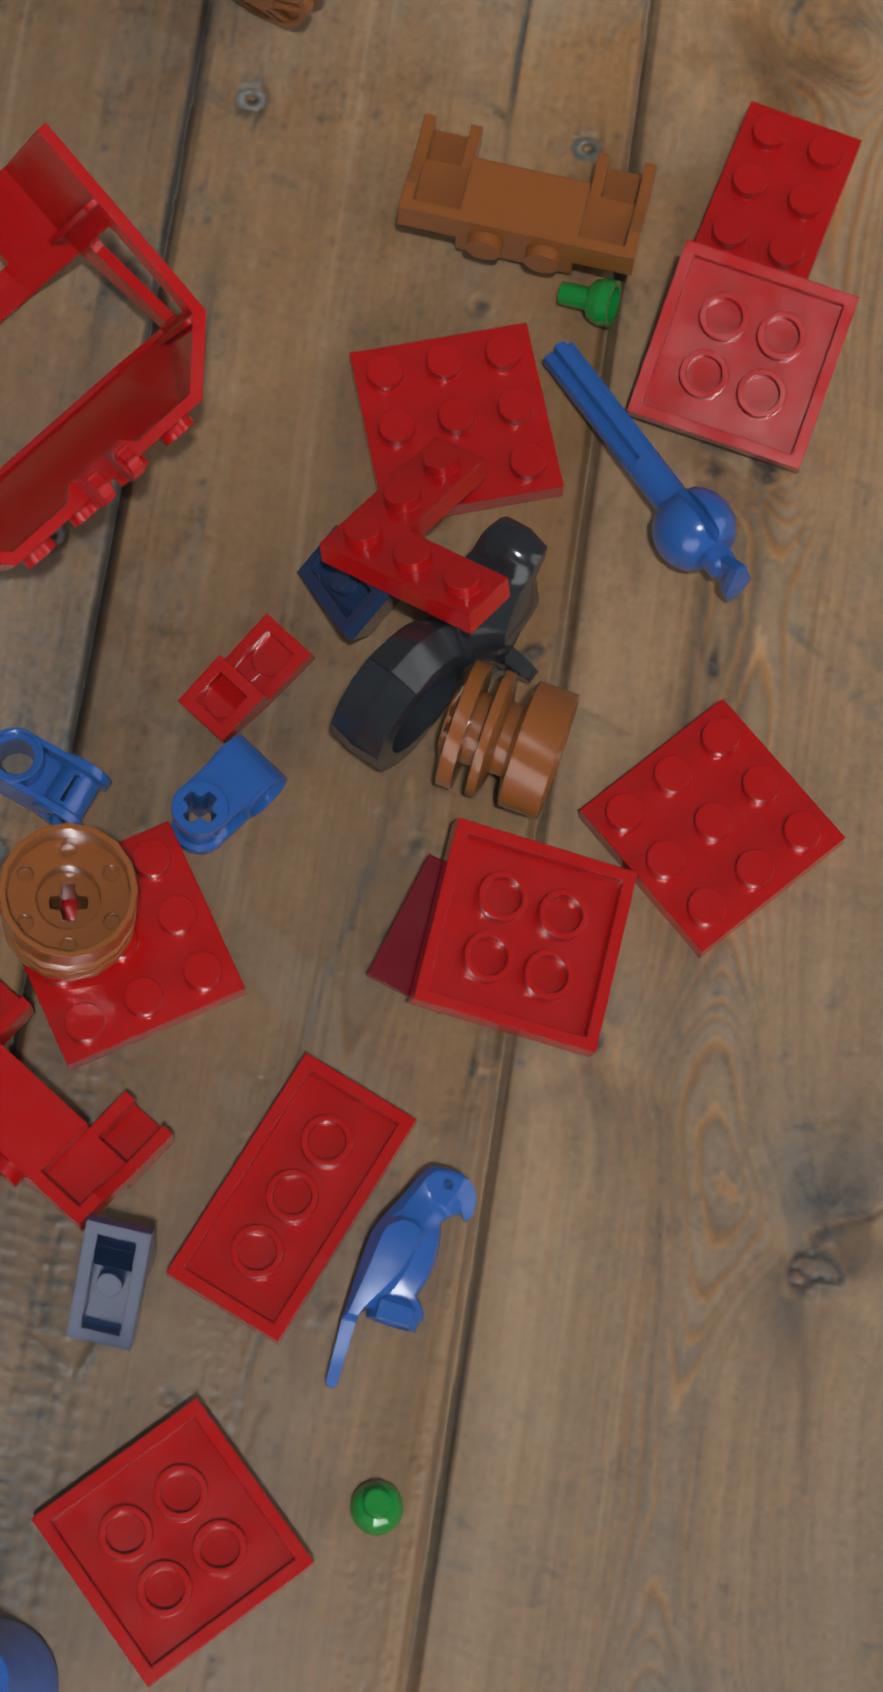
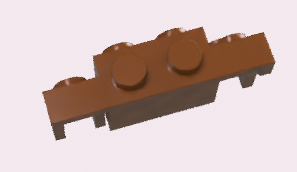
[398,113,657,276]

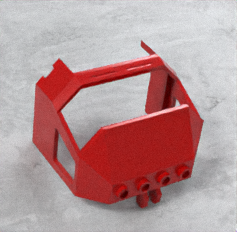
[0,122,206,571]

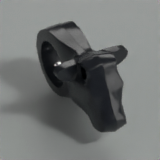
[330,516,547,772]

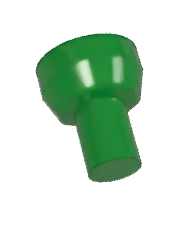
[557,278,621,328]
[350,1481,403,1536]

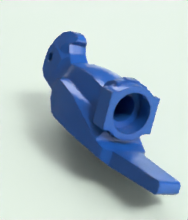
[325,1166,477,1389]

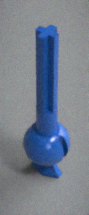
[543,341,751,602]

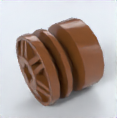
[435,660,580,819]
[0,822,138,981]

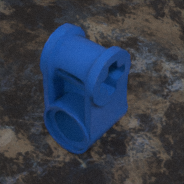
[0,727,112,825]
[171,734,287,855]

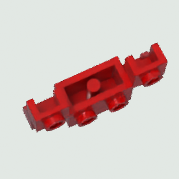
[0,981,175,1232]

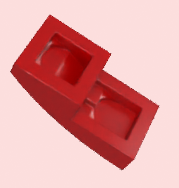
[178,613,315,744]

